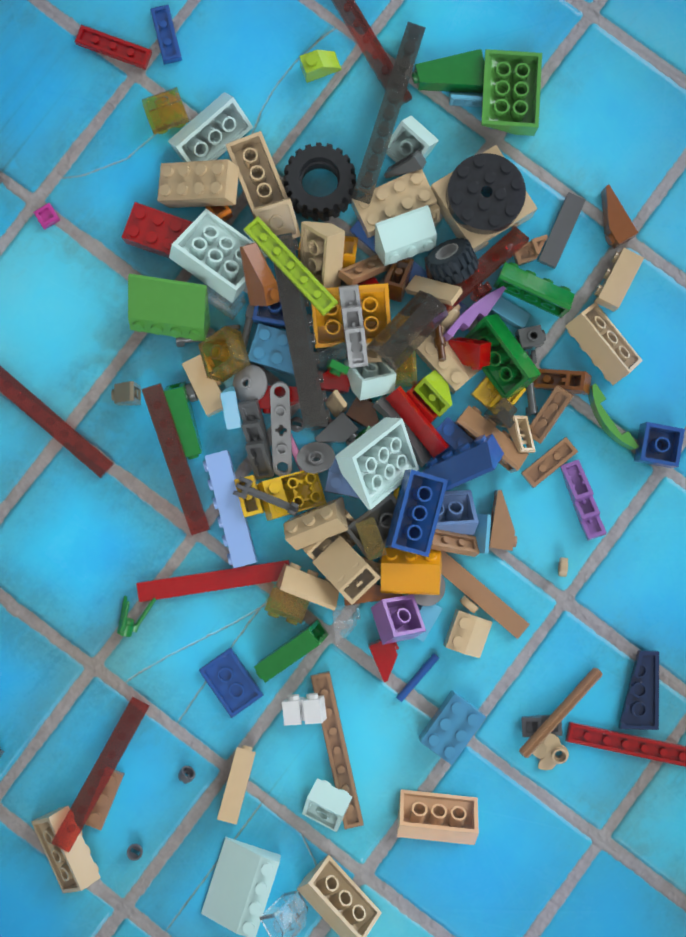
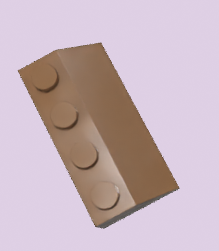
[454,406,529,473]

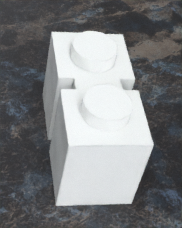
[282,693,327,726]

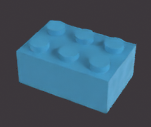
[247,323,315,379]
[418,690,486,765]

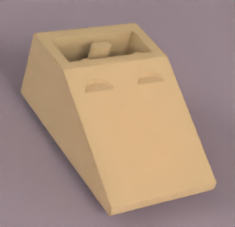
[312,536,381,605]

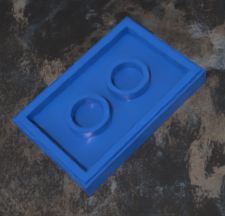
[199,647,264,718]

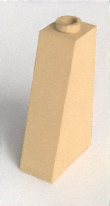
[217,745,256,825]

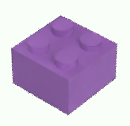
[371,594,426,645]

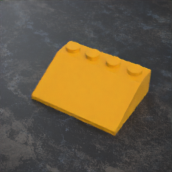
[311,283,392,348]

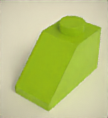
[299,50,341,83]
[414,370,452,417]

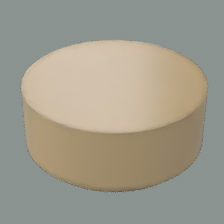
[558,557,568,577]
[460,595,479,613]

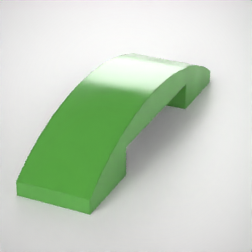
[588,383,639,450]

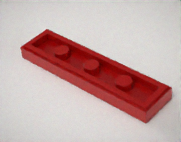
[75,25,152,70]
[385,386,449,457]

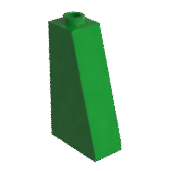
[412,49,484,93]
[163,381,202,459]
[254,619,329,683]

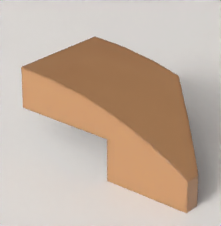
[511,235,548,266]

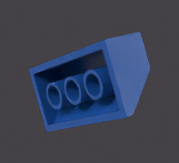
[422,434,504,491]
[385,469,448,557]

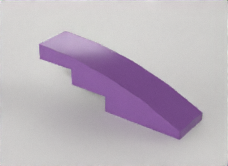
[443,286,506,342]
[560,459,607,541]

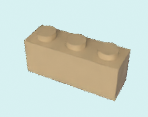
[594,248,644,312]
[182,354,223,417]

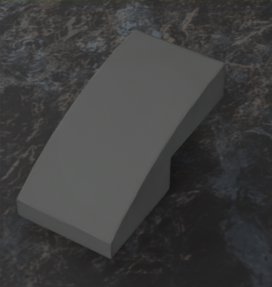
[522,715,562,737]

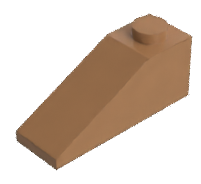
[489,490,517,551]

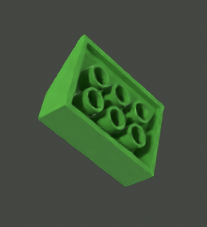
[481,49,542,136]
[128,274,210,342]

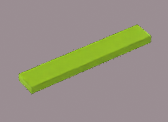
[243,216,338,316]

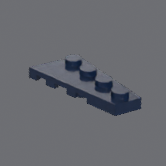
[618,650,659,730]

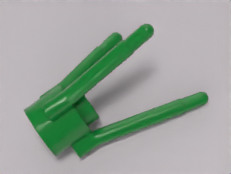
[117,596,156,637]

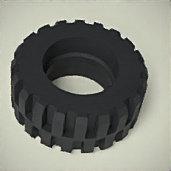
[283,143,356,221]

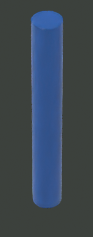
[396,653,439,702]

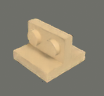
[253,198,301,242]

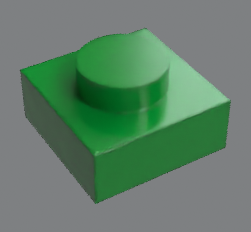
[325,359,350,377]

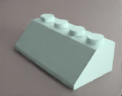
[168,92,253,162]

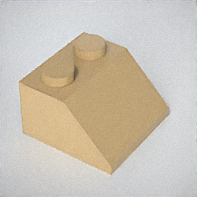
[443,609,493,658]

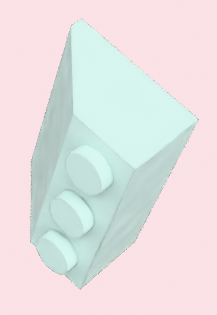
[375,205,437,266]

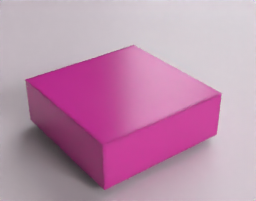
[33,203,61,230]

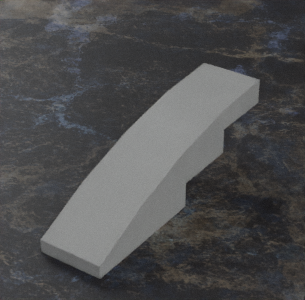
[338,284,368,368]

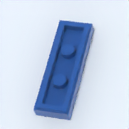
[150,5,182,65]

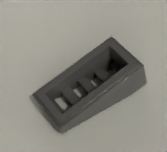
[384,150,426,179]

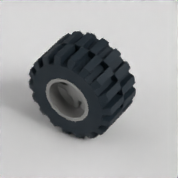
[425,238,479,285]

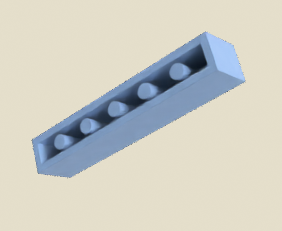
[203,450,258,568]

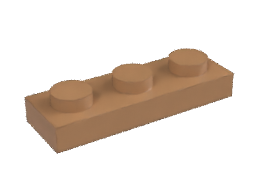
[338,254,391,285]
[530,385,574,444]
[521,437,578,488]
[431,529,479,557]
[83,767,125,831]

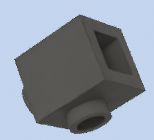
[515,325,546,350]

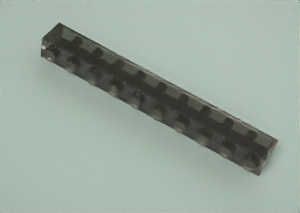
[352,22,426,204]
[273,232,331,430]

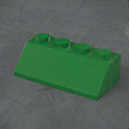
[493,262,575,318]
[464,314,541,401]

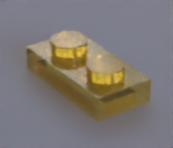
[355,517,387,561]

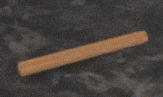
[519,668,603,758]

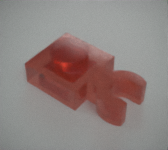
[470,281,492,302]

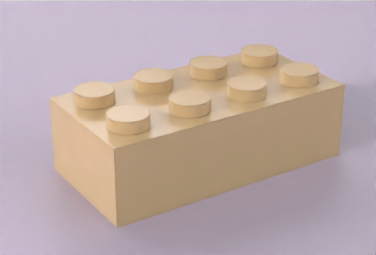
[225,131,288,219]
[157,159,239,208]
[352,169,437,238]

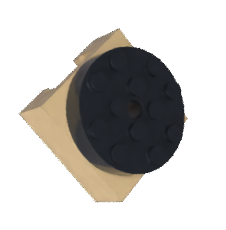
[431,145,538,253]

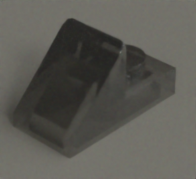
[484,398,517,428]

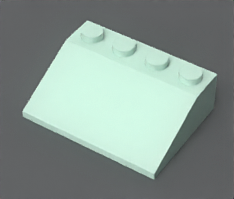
[169,209,268,303]
[335,417,419,510]
[201,837,281,937]

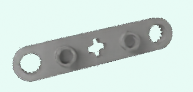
[270,381,292,477]

